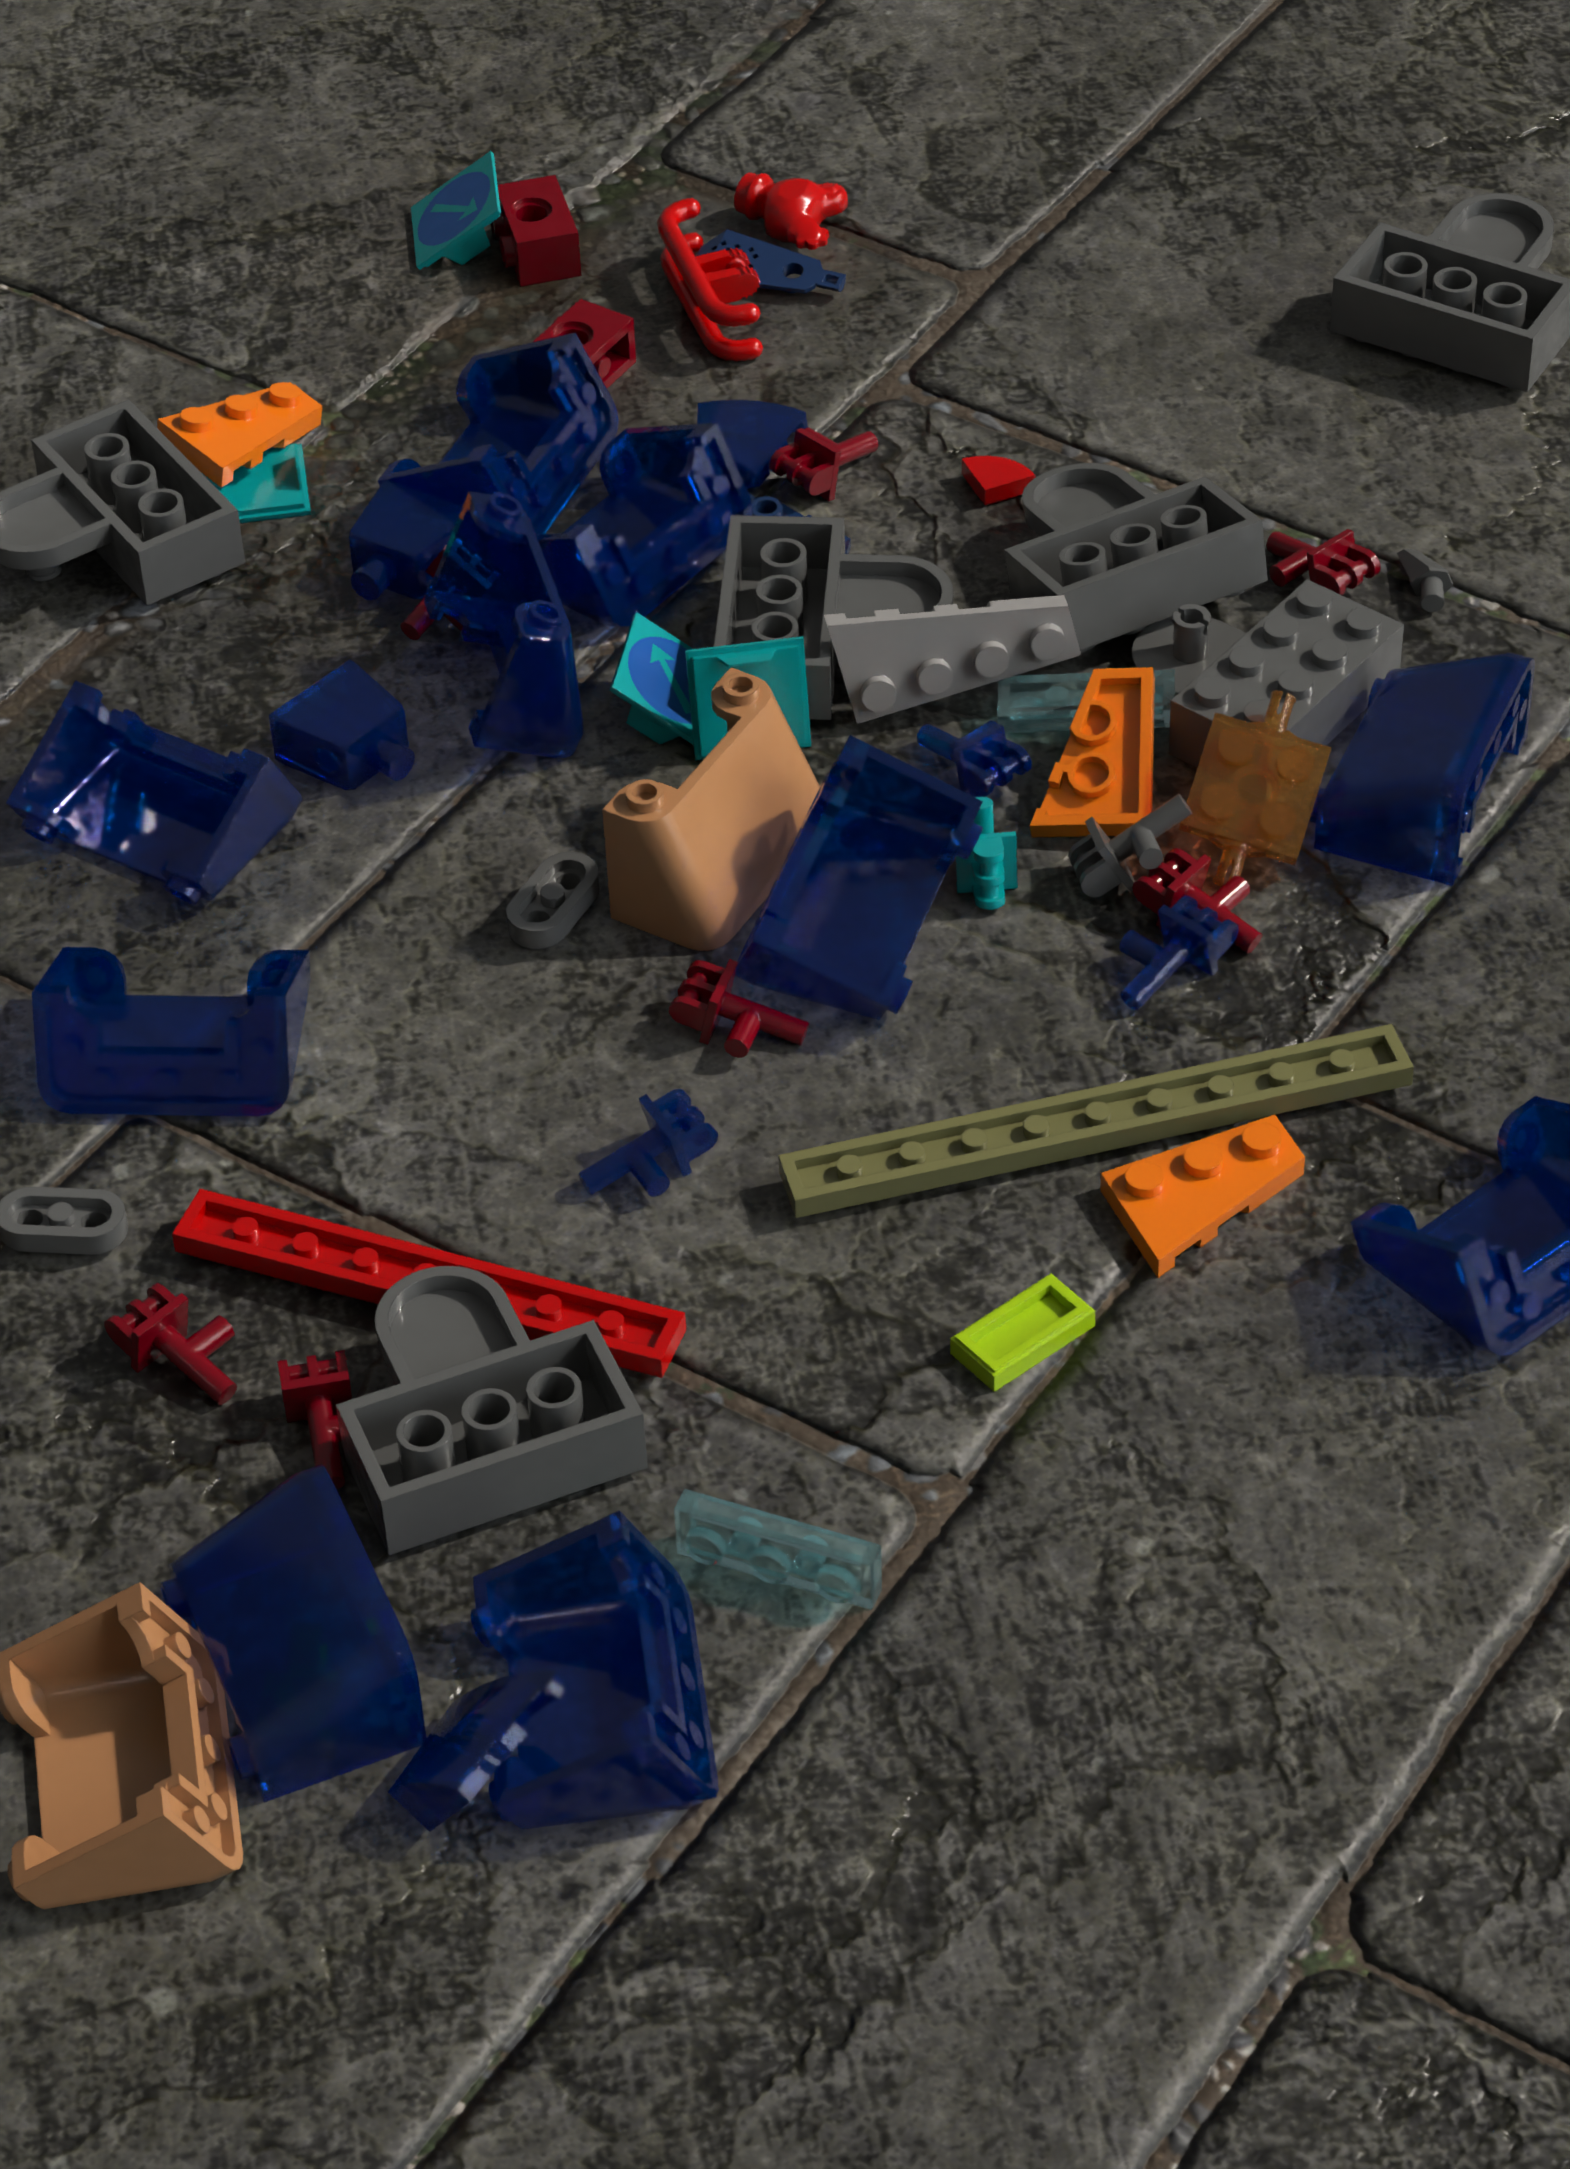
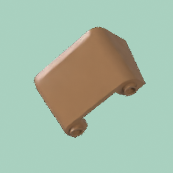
[602,667,827,951]
[0,1582,243,1909]

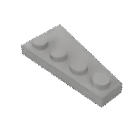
[824,595,1081,724]

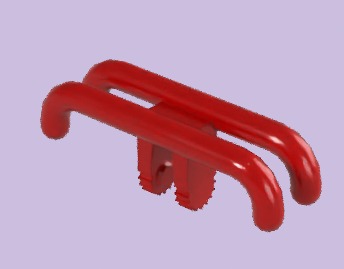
[657,198,763,361]

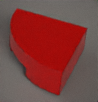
[962,456,1035,505]

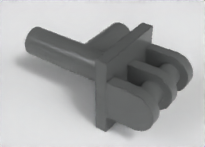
[1068,794,1193,897]

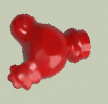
[734,172,848,250]

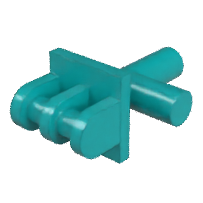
[955,797,1018,910]

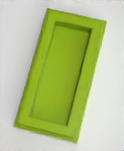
[950,1273,1095,1392]

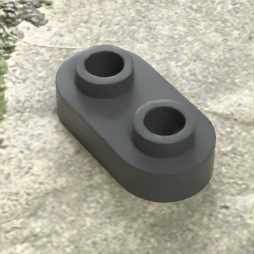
[506,852,600,949]
[0,1187,128,1255]

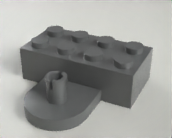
[1330,193,1570,392]
[0,399,245,606]
[1004,463,1268,653]
[714,515,953,720]
[1132,579,1404,802]
[336,1266,648,1555]

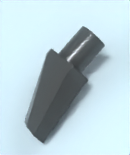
[1397,549,1453,612]

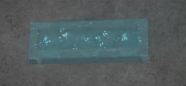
[997,669,1176,734]
[674,1489,882,1610]

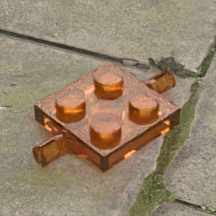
[1178,690,1332,887]

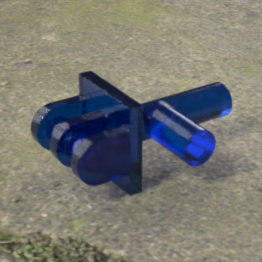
[917,720,1032,803]
[1119,895,1239,1010]
[578,1089,718,1197]

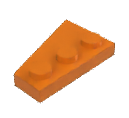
[157,382,322,488]
[1030,667,1155,838]
[1100,1114,1305,1278]

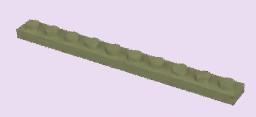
[778,1024,1414,1218]

